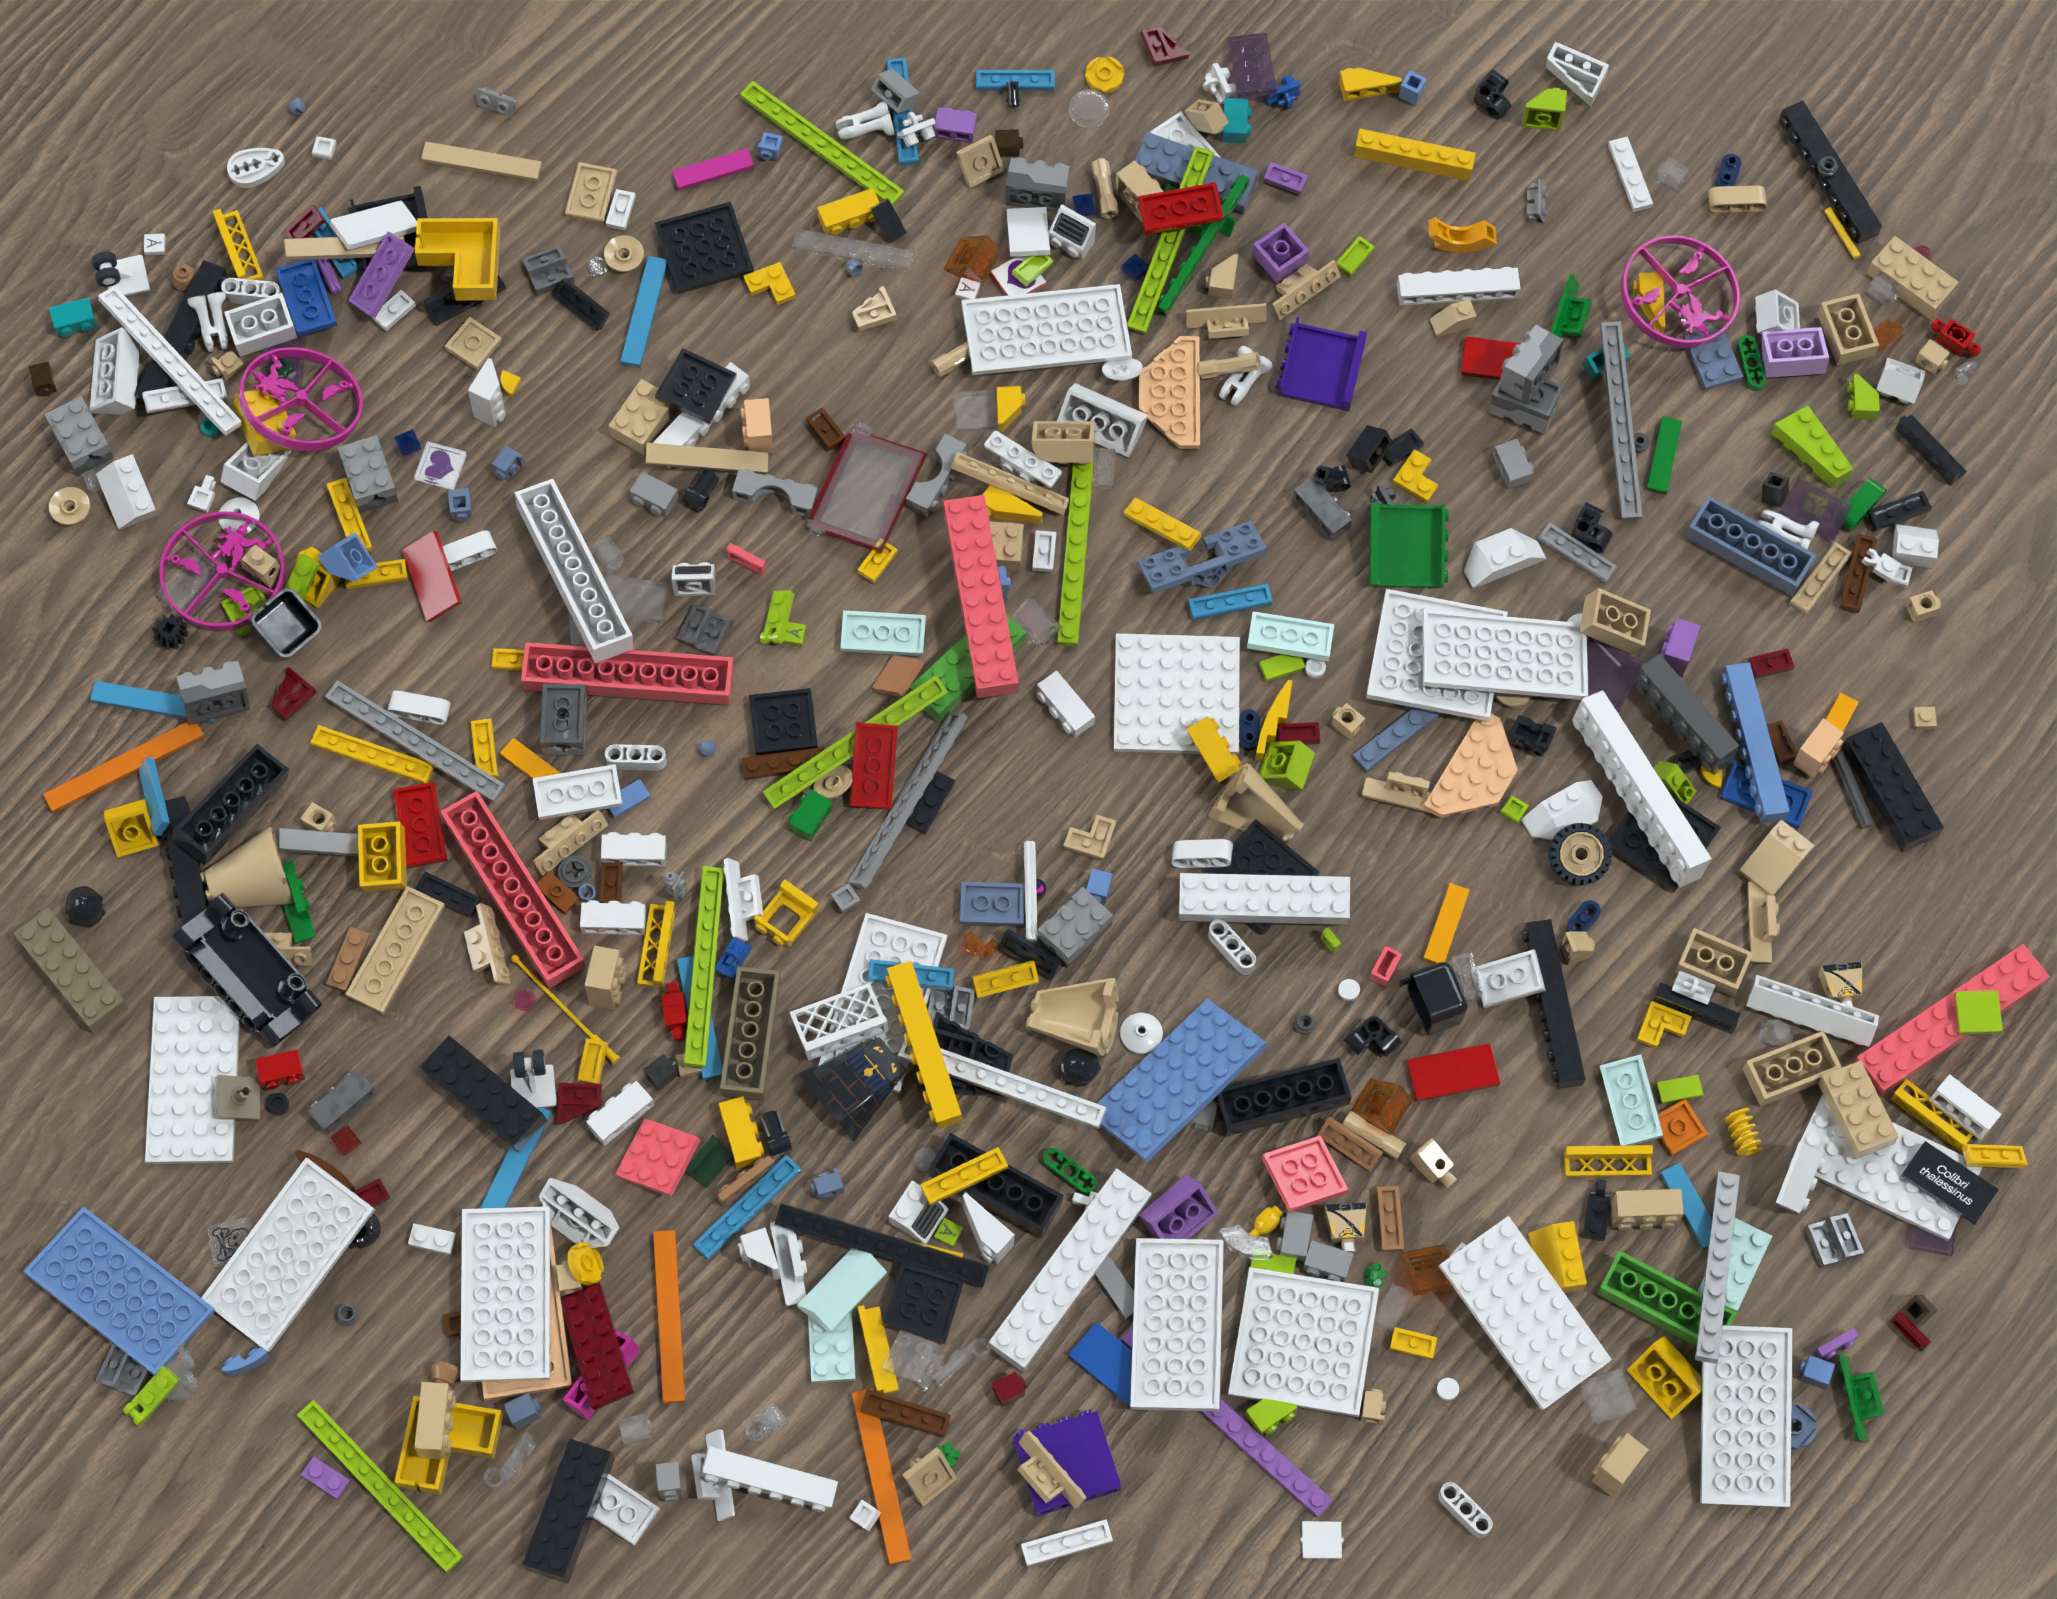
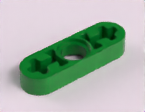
[1737,335,1766,391]
[1043,1148,1097,1195]

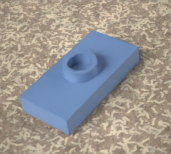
[998,566,1011,602]

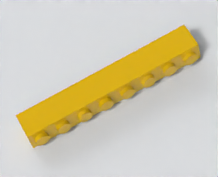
[885,961,963,1129]

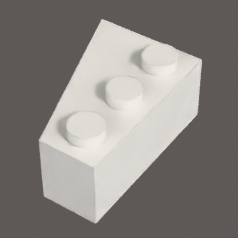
[1546,42,1609,107]

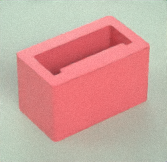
[1370,946,1402,987]

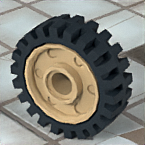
[1548,823,1613,885]

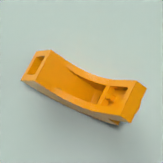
[1428,217,1497,253]

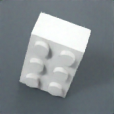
[224,293,298,357]

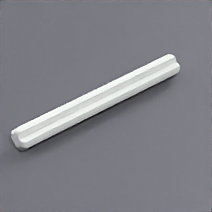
[1024,841,1037,942]

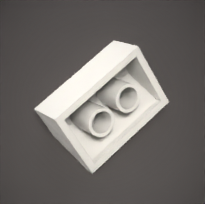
[468,358,506,427]
[96,454,158,530]
[1775,1142,1825,1214]

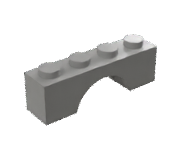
[906,434,968,518]
[732,469,818,517]

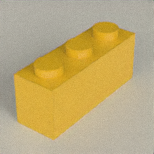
[817,188,879,236]
[1186,716,1241,783]
[719,1096,764,1169]

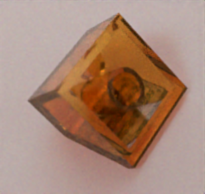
[943,235,1002,282]
[1350,1078,1413,1134]
[1402,1244,1454,1296]

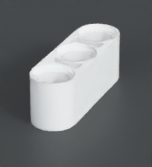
[221,278,281,305]
[442,530,497,571]
[387,691,451,725]
[605,744,667,771]
[1171,839,1233,868]
[1208,919,1256,975]
[1438,1482,1493,1538]

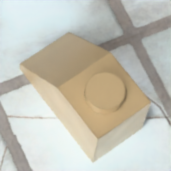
[1205,254,1238,299]
[1430,299,1477,338]
[1560,931,1595,965]

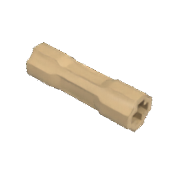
[1091,158,1119,219]
[931,338,988,377]
[1198,352,1261,379]
[1342,1111,1406,1161]

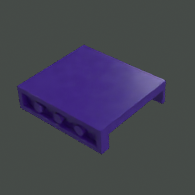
[1276,317,1367,411]
[1012,1410,1121,1517]

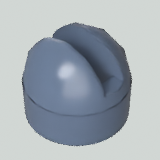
[288,98,306,116]
[846,259,863,277]
[698,740,716,757]
[578,884,596,902]

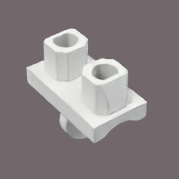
[1202,63,1237,104]
[897,112,936,147]
[1672,971,1715,1005]

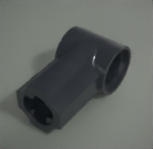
[1314,465,1351,492]
[682,470,719,512]
[760,1110,792,1156]

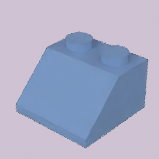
[318,533,378,582]

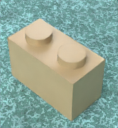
[1184,99,1229,134]

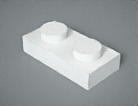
[606,189,636,231]
[372,290,416,331]
[1032,530,1056,573]
[408,1223,456,1256]

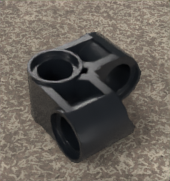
[1474,69,1512,120]
[1571,502,1613,553]
[1343,1016,1402,1057]

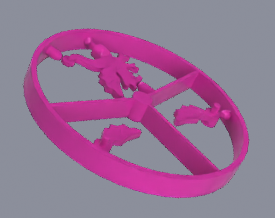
[1620,235,1740,348]
[239,347,363,451]
[160,511,286,631]

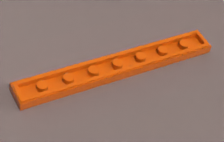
[43,722,205,814]
[653,1230,685,1404]
[852,1388,911,1565]

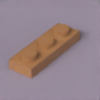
[326,927,371,993]
[1317,1116,1383,1172]
[717,1155,775,1207]
[1376,1186,1404,1252]

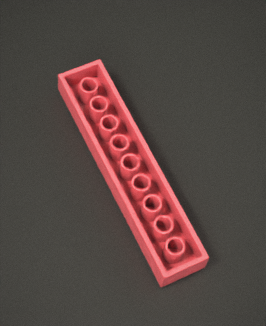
[944,495,1019,698]
[521,642,734,705]
[440,791,586,989]
[1853,944,2050,1098]

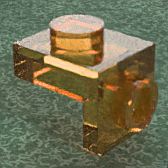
[1874,318,1905,350]
[964,930,997,960]

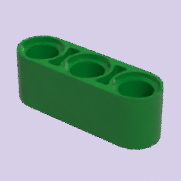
[1835,477,1887,532]

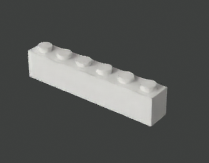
[1397,267,1520,306]
[653,362,750,469]
[1746,975,1879,1047]
[700,1446,838,1513]

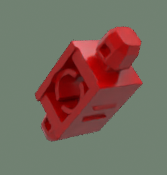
[1930,318,1982,357]
[661,982,688,1042]

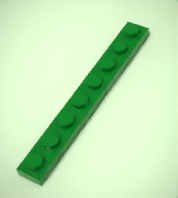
[1158,174,1249,316]

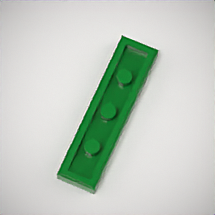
[1647,416,1682,495]

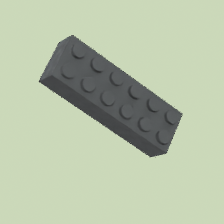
[1635,654,1739,775]

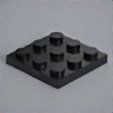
[655,348,737,424]
[749,688,818,755]
[882,1263,964,1344]

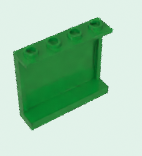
[1369,502,1449,588]

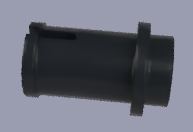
[1006,81,1021,107]

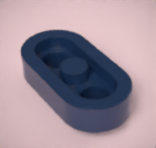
[1716,154,1742,187]
[1239,709,1260,751]
[1566,900,1601,932]

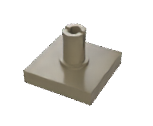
[216,1075,260,1122]

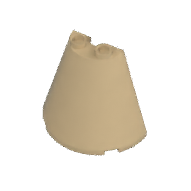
[1208,763,1304,843]
[200,827,295,907]
[1026,978,1118,1056]

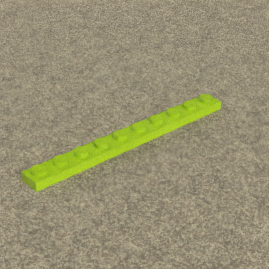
[740,81,904,206]
[1127,146,1214,334]
[1057,460,1094,647]
[762,675,948,809]
[683,866,724,1068]
[297,1400,463,1573]

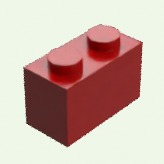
[255,1049,305,1090]

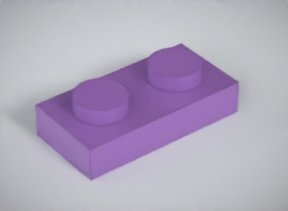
[1263,162,1308,195]
[1814,1328,1859,1361]
[301,1457,351,1500]

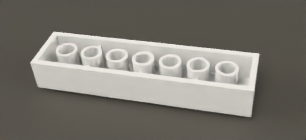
[1179,873,1350,925]

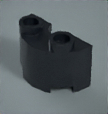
[1509,715,1557,757]

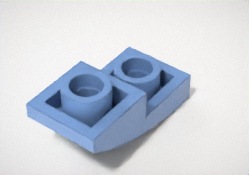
[221,1346,270,1377]

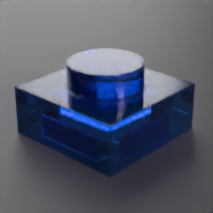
[1072,193,1095,216]
[1121,254,1149,282]
[394,429,422,457]

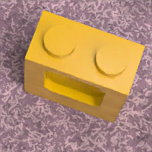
[754,880,819,948]

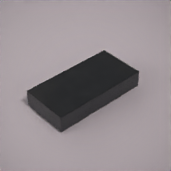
[870,198,907,243]
[1383,428,1424,467]

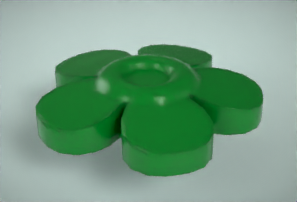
[1364,1263,1387,1288]
[937,1442,960,1467]

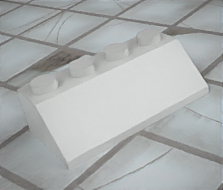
[89,328,141,415]
[1057,383,1148,457]

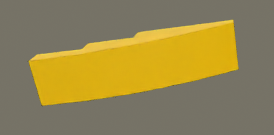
[1255,680,1293,761]

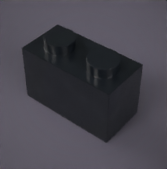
[1346,425,1393,473]

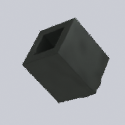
[1761,472,1789,508]
[643,1054,678,1091]

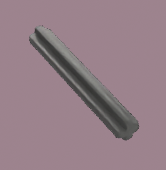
[1833,752,1874,828]

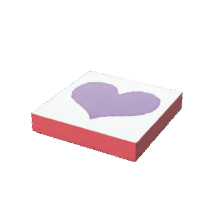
[991,256,1046,296]

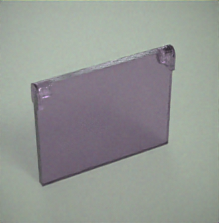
[1587,636,1645,713]

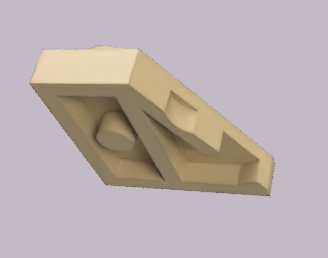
[852,286,897,332]

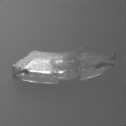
[1219,1224,1273,1260]

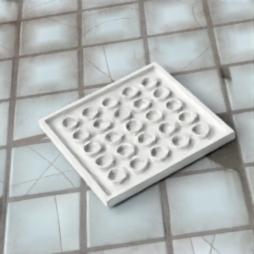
[1366,589,1508,722]
[1114,634,1240,755]
[1228,1267,1379,1417]

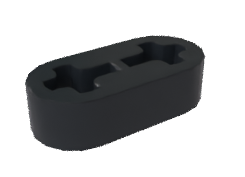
[1672,750,1702,774]

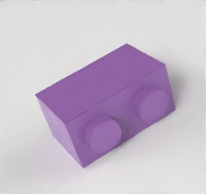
[934,107,977,143]

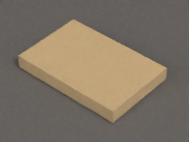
[565,162,618,224]

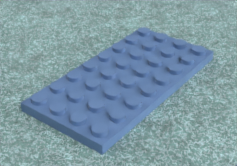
[1097,998,1268,1162]
[23,1206,215,1376]

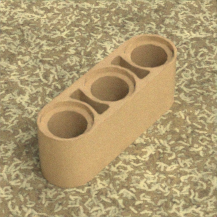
[1708,186,1767,213]

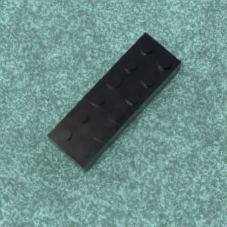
[1841,722,1944,853]
[172,744,289,865]
[420,1035,548,1153]
[1215,1058,1352,1137]
[929,1133,1064,1238]
[522,1439,615,1584]

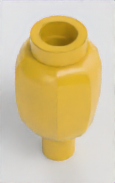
[1249,1205,1284,1240]

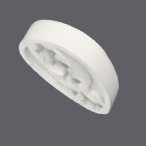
[227,148,285,188]

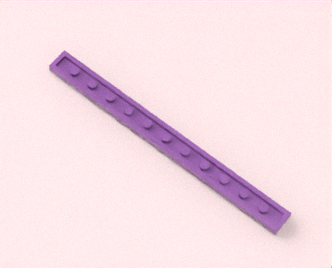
[1121,1327,1333,1518]

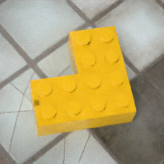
[415,218,501,300]
[395,1396,503,1495]

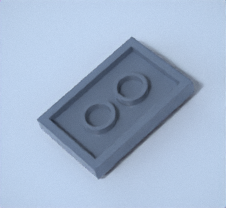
[1683,325,1743,391]
[960,882,1025,926]

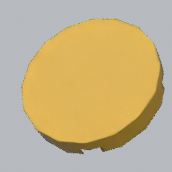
[1085,56,1124,94]
[567,1242,604,1285]

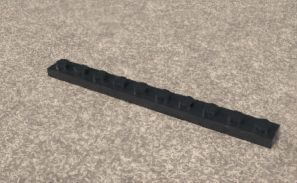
[774,1203,990,1287]

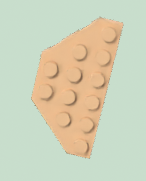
[1139,336,1200,449]
[1423,714,1518,818]

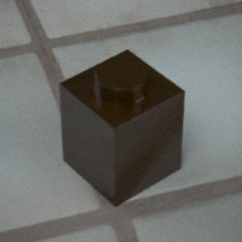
[995,129,1023,157]
[29,361,57,396]
[1900,1294,1938,1326]

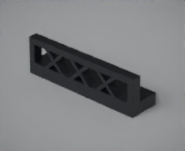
[424,275,506,327]
[1895,414,1967,486]
[1653,982,1740,1034]

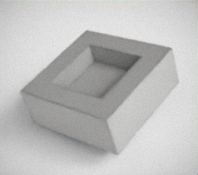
[831,883,860,913]

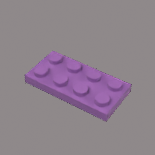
[348,231,415,318]

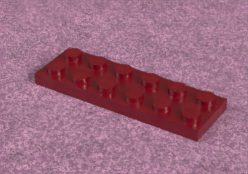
[561,1282,635,1411]

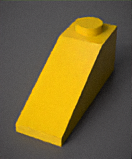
[1339,68,1403,101]
[1633,273,1665,334]
[983,485,1043,525]

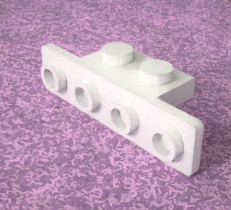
[984,431,1062,488]
[724,858,763,942]
[770,1222,807,1306]
[691,1429,735,1521]

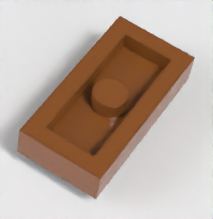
[536,871,580,915]

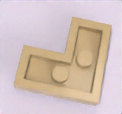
[1063,815,1116,861]

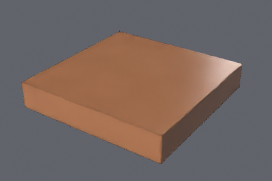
[872,655,924,697]

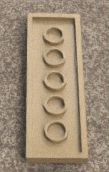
[345,886,445,1015]

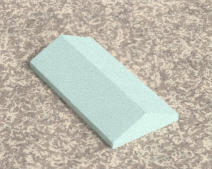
[797,1248,887,1333]

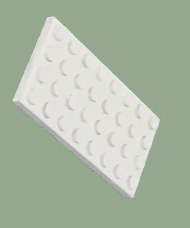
[961,284,1132,375]
[1422,609,1588,700]
[818,913,947,1094]
[145,996,240,1164]
[1789,1094,1982,1241]
[202,1158,376,1352]
[461,1206,550,1383]
[1439,1216,1612,1410]
[1130,1238,1224,1411]
[1700,1325,1792,1507]

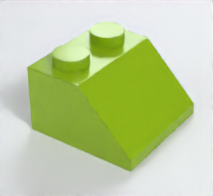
[1521,88,1567,131]
[1259,741,1315,790]

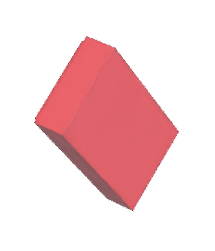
[727,543,766,575]

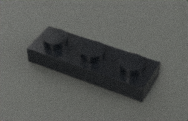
[554,278,610,331]
[1867,491,1932,531]
[907,771,955,835]
[415,871,482,918]
[997,929,1063,980]

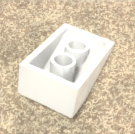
[221,442,291,501]
[963,1192,1015,1265]

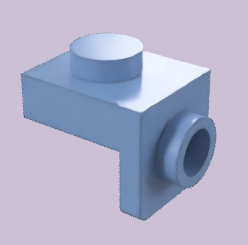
[757,132,783,160]

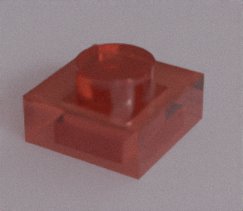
[330,1125,362,1156]

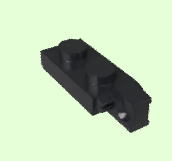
[1582,1179,1610,1241]

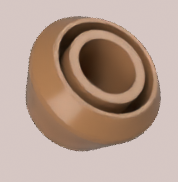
[171,265,197,291]
[431,1361,461,1386]

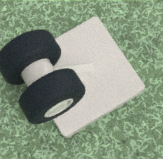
[92,252,150,296]
[510,1049,557,1108]

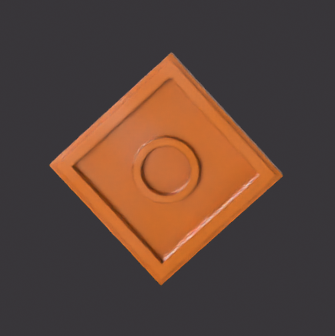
[1658,1099,1709,1157]

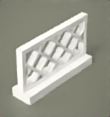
[790,983,888,1061]

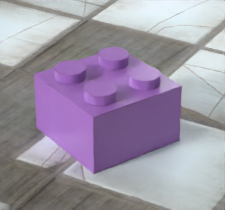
[1252,223,1310,283]
[1660,618,1700,677]

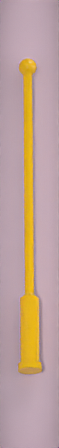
[511,955,621,1065]

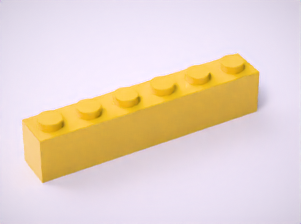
[1354,129,1476,181]

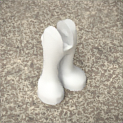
[836,101,895,140]
[187,291,228,352]
[1219,346,1273,406]
[1757,509,1820,550]

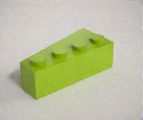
[1771,406,1853,488]

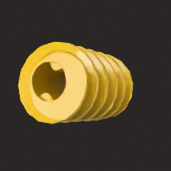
[1725,1108,1764,1156]

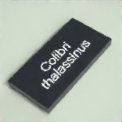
[1901,1141,1999,1225]

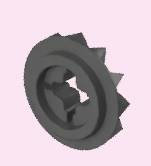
[558,856,592,888]

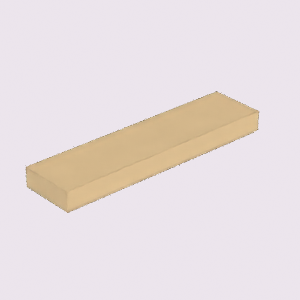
[1789,542,1852,615]

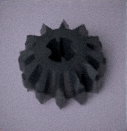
[152,613,188,650]

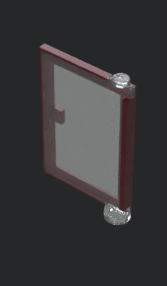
[806,421,927,553]

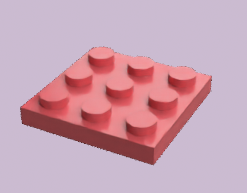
[615,1118,701,1197]
[1262,1135,1348,1212]

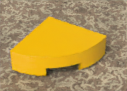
[501,370,521,397]
[1700,765,1722,789]

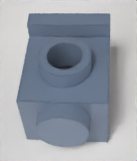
[492,445,524,480]
[448,488,472,522]
[810,1168,844,1201]

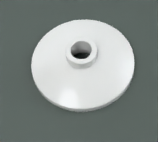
[1102,358,1143,381]
[219,497,260,534]
[1120,1013,1163,1054]

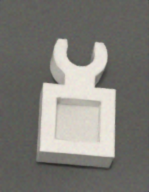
[1861,548,1901,582]

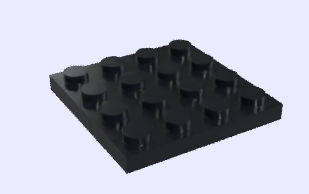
[655,201,754,294]
[1608,794,1721,893]
[1206,819,1320,935]

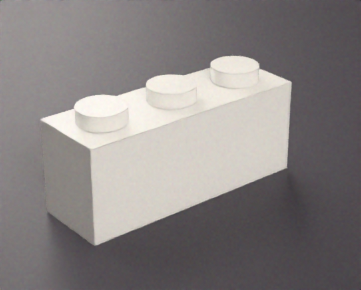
[1036,671,1095,738]
[601,832,667,867]
[580,900,647,935]
[1929,1074,2001,1141]
[586,1081,654,1146]

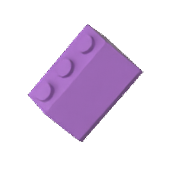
[1139,1174,1219,1239]

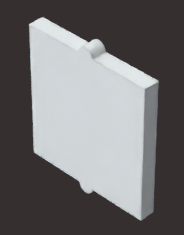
[1300,1521,1344,1559]

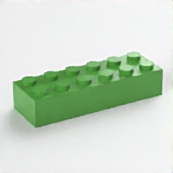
[910,614,1027,723]
[1597,1250,1737,1346]

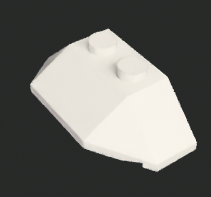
[1464,528,1546,589]
[1521,780,1602,840]
[539,1178,619,1248]

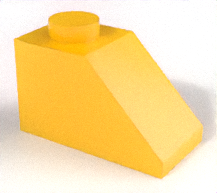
[996,386,1026,432]

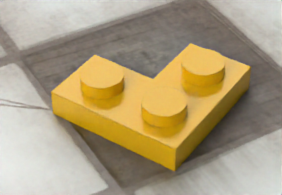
[743,262,796,305]
[1393,449,1438,503]
[1636,1001,1692,1049]

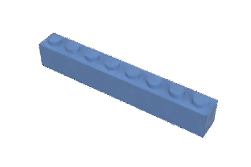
[1720,662,1790,824]

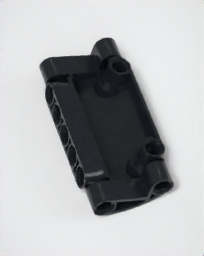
[172,893,322,1048]

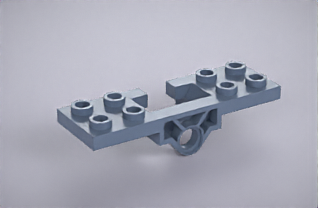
[1137,521,1267,594]

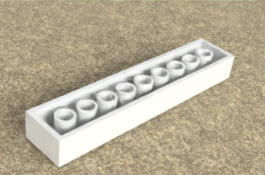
[515,479,634,663]
[1572,690,1712,887]
[988,1168,1152,1372]

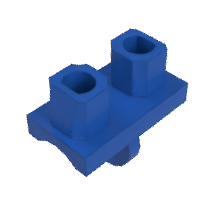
[1265,75,1301,109]
[715,937,752,980]

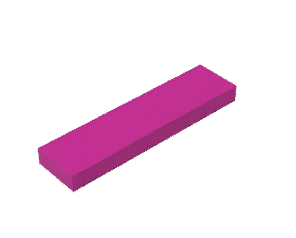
[672,148,754,191]

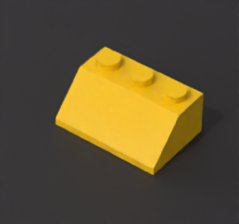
[1528,1221,1587,1293]
[1627,1336,1702,1420]

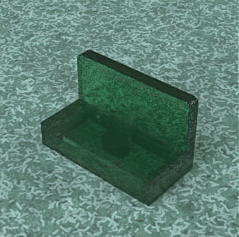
[686,1135,733,1188]

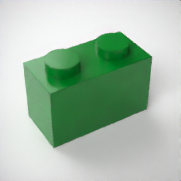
[788,789,833,842]

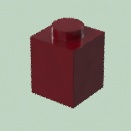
[992,1372,1027,1408]

